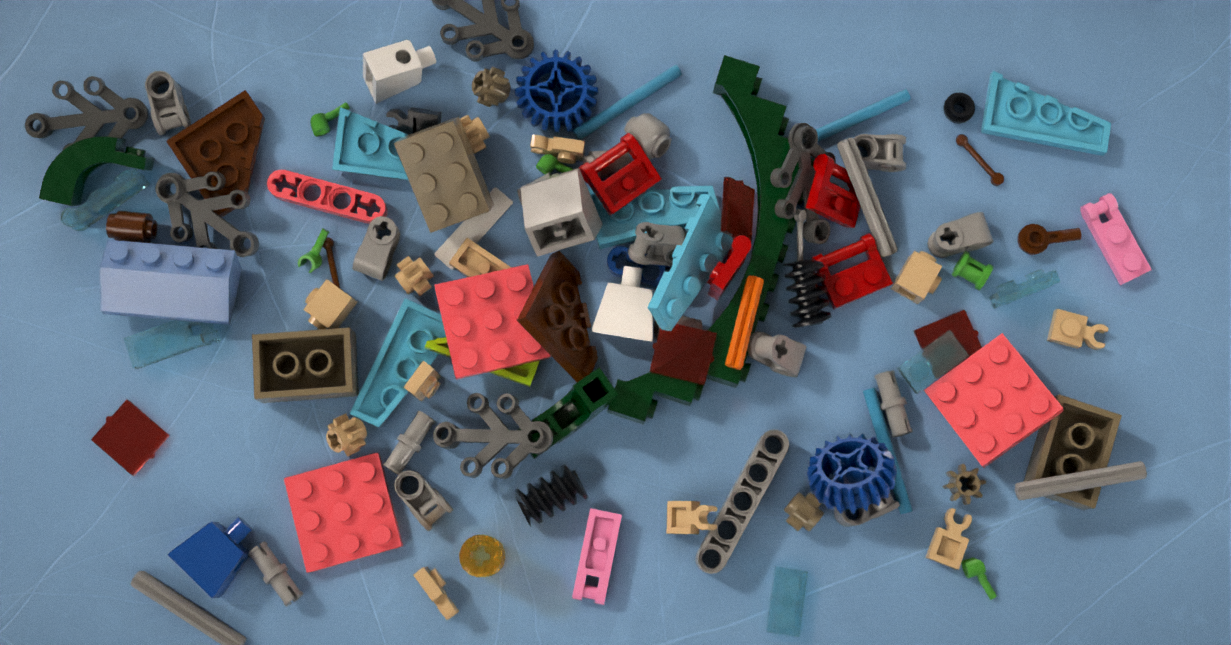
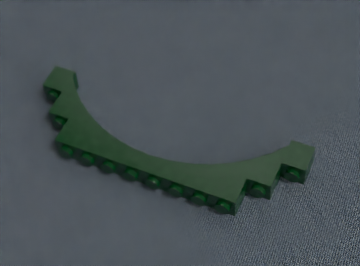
[608,55,815,424]

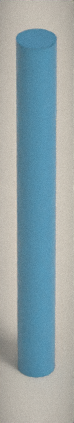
[573,65,682,140]
[815,89,911,142]
[863,388,913,515]

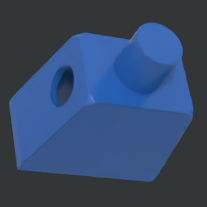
[168,516,253,598]

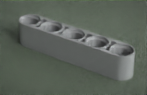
[695,430,789,574]

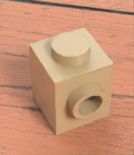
[890,251,942,304]
[303,279,358,330]

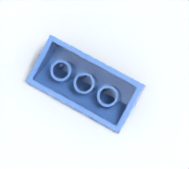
[100,240,242,325]

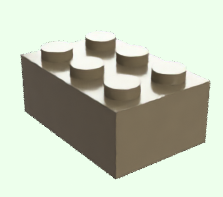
[394,116,494,233]
[252,327,359,403]
[1023,394,1122,510]

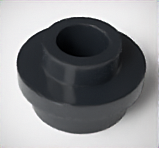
[943,92,975,124]

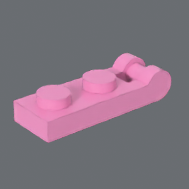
[1080,193,1152,285]
[572,508,622,605]

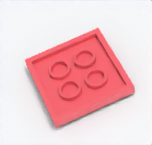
[434,264,551,380]
[924,333,1064,468]
[284,452,403,573]

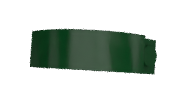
[39,136,155,206]
[518,367,618,459]

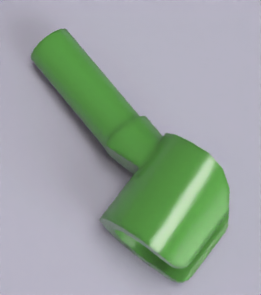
[310,102,350,137]
[536,154,574,174]
[297,228,329,273]
[961,557,997,600]

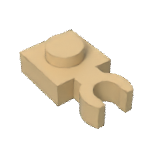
[530,135,585,164]
[1047,309,1109,350]
[666,501,717,534]
[925,508,972,570]
[413,567,459,620]

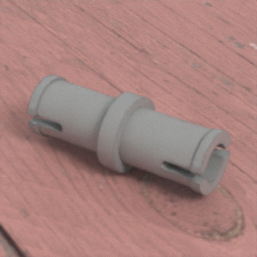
[874,370,913,438]
[383,411,436,475]
[248,541,303,607]

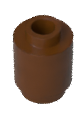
[106,211,158,243]

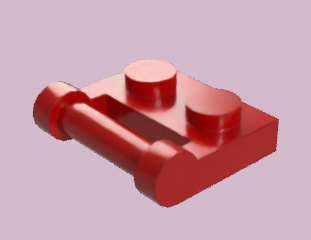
[578,133,662,215]
[805,154,861,228]
[812,233,893,310]
[707,235,751,301]

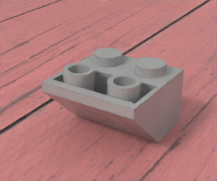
[520,168,603,257]

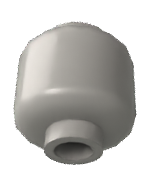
[624,113,671,159]

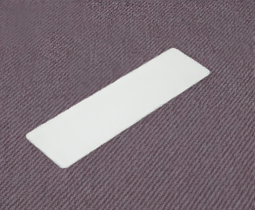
[435,187,513,270]

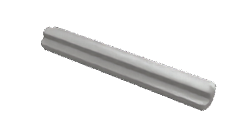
[837,137,898,257]
[1015,461,1147,500]
[131,571,246,645]

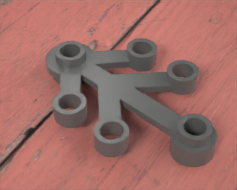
[432,0,534,62]
[25,76,148,150]
[770,123,838,244]
[155,172,259,257]
[433,393,553,479]

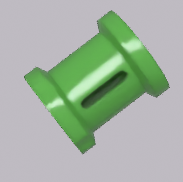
[951,251,994,290]

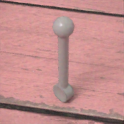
[794,209,807,261]

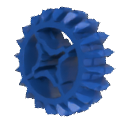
[514,49,598,134]
[807,433,897,514]

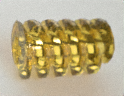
[459,535,506,577]

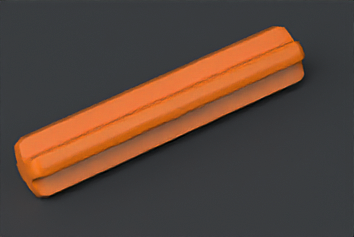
[725,275,764,370]

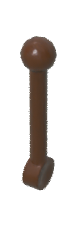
[956,134,1004,186]
[322,237,342,290]

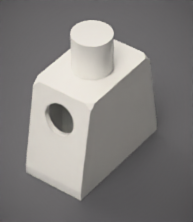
[363,40,436,103]
[592,266,653,342]

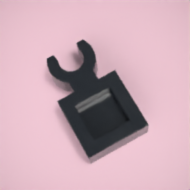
[386,107,442,135]

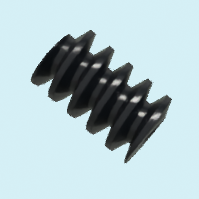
[783,259,831,328]
[515,464,589,527]

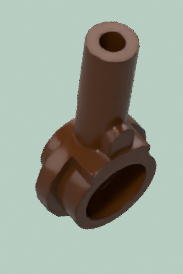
[1017,224,1082,255]

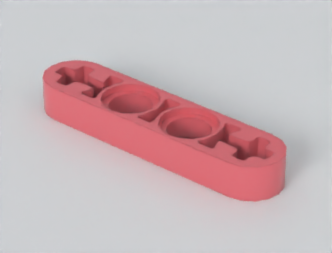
[267,170,388,224]

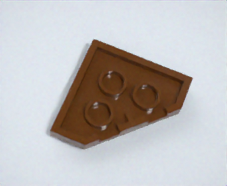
[166,90,265,217]
[517,250,598,382]

